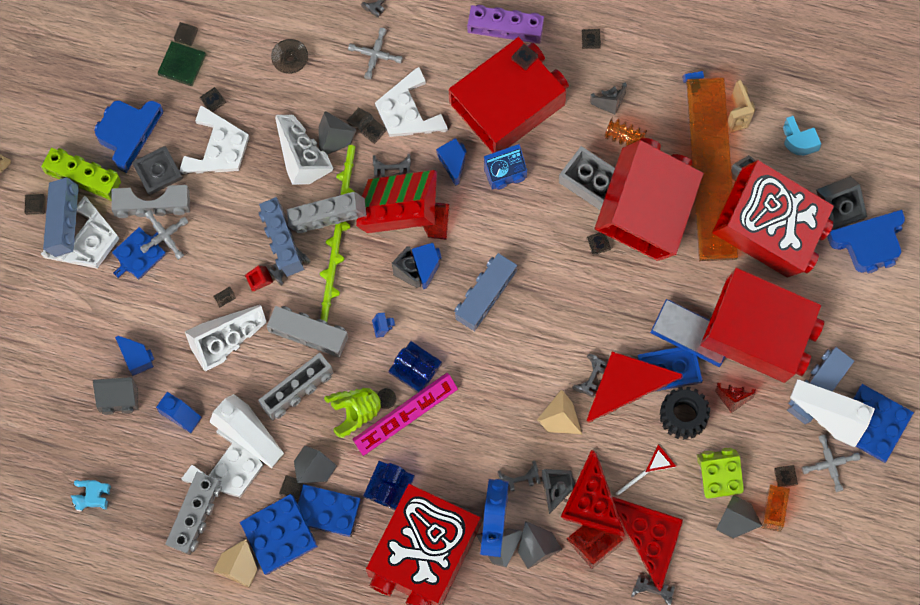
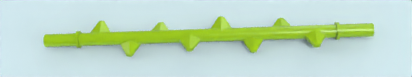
[320,145,355,322]

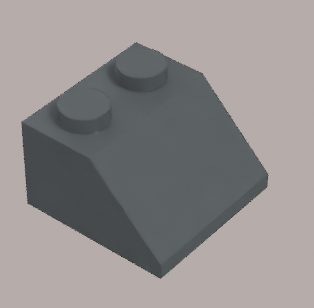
[816,176,867,230]
[93,377,138,415]

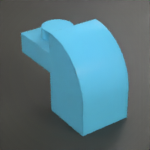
[783,116,821,155]

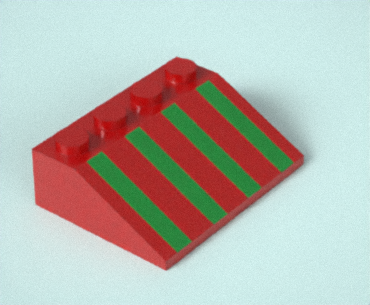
[356,170,437,233]

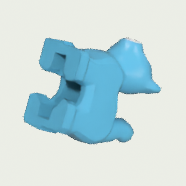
[71,480,111,511]

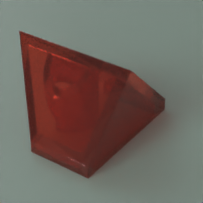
[423,202,450,240]
[715,383,756,413]

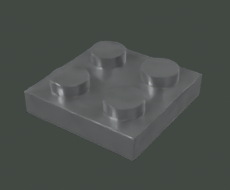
[132,146,183,196]

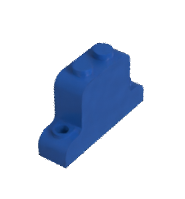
[94,101,164,173]
[827,210,905,274]
[480,479,509,557]

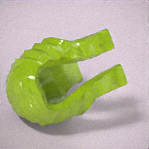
[324,388,381,438]

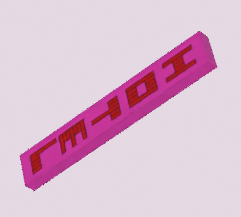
[352,373,458,456]

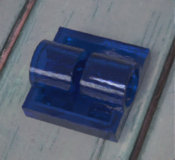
[388,341,442,393]
[363,461,415,510]

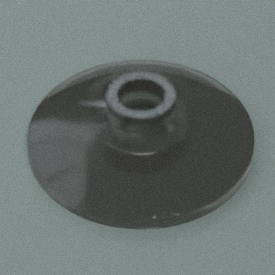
[271,39,308,74]

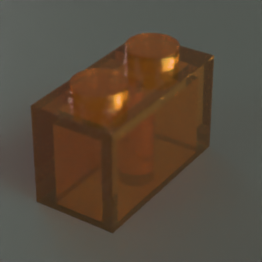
[761,485,790,532]

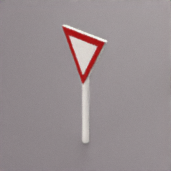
[616,445,677,496]

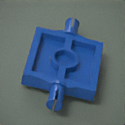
[112,227,166,280]

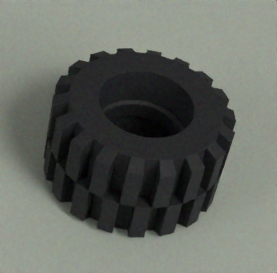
[660,387,710,440]

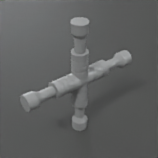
[348,28,403,80]
[140,210,188,260]
[802,435,860,492]

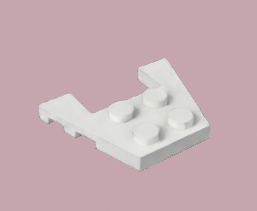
[375,67,448,137]
[179,106,249,175]
[41,196,120,269]
[181,429,263,498]

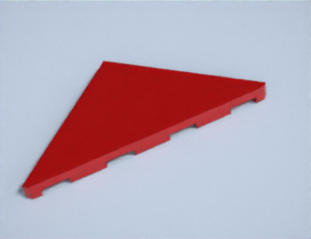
[586,352,683,423]
[561,450,625,537]
[612,496,683,591]

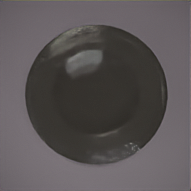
[377,388,396,409]

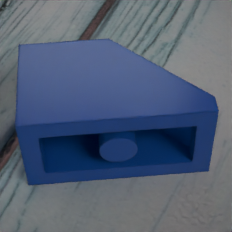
[436,138,467,186]
[411,243,442,289]
[115,336,155,376]
[156,392,202,433]

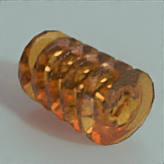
[605,117,647,146]

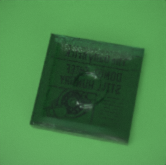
[158,41,206,87]

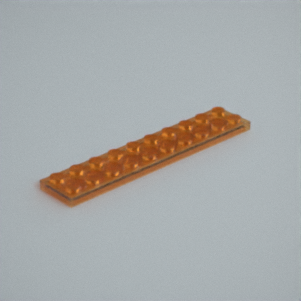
[686,78,738,261]

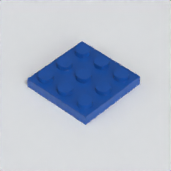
[853,384,914,463]
[240,494,318,575]

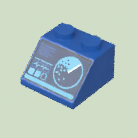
[484,144,527,190]

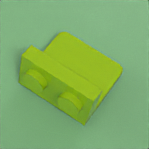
[697,448,744,499]

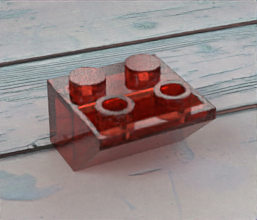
[566,525,623,569]

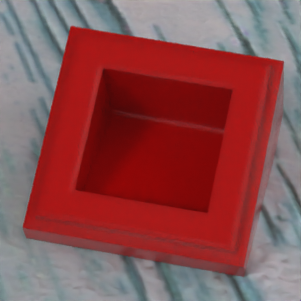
[245,265,273,291]

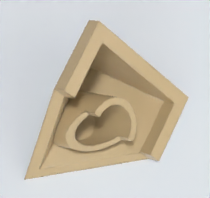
[537,390,583,435]
[213,539,258,587]

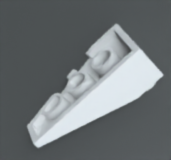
[275,115,333,185]
[185,305,266,371]
[790,379,875,447]
[210,394,284,468]

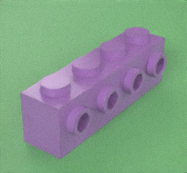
[467,5,544,44]

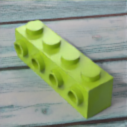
[41,147,121,201]

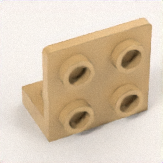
[725,80,755,134]

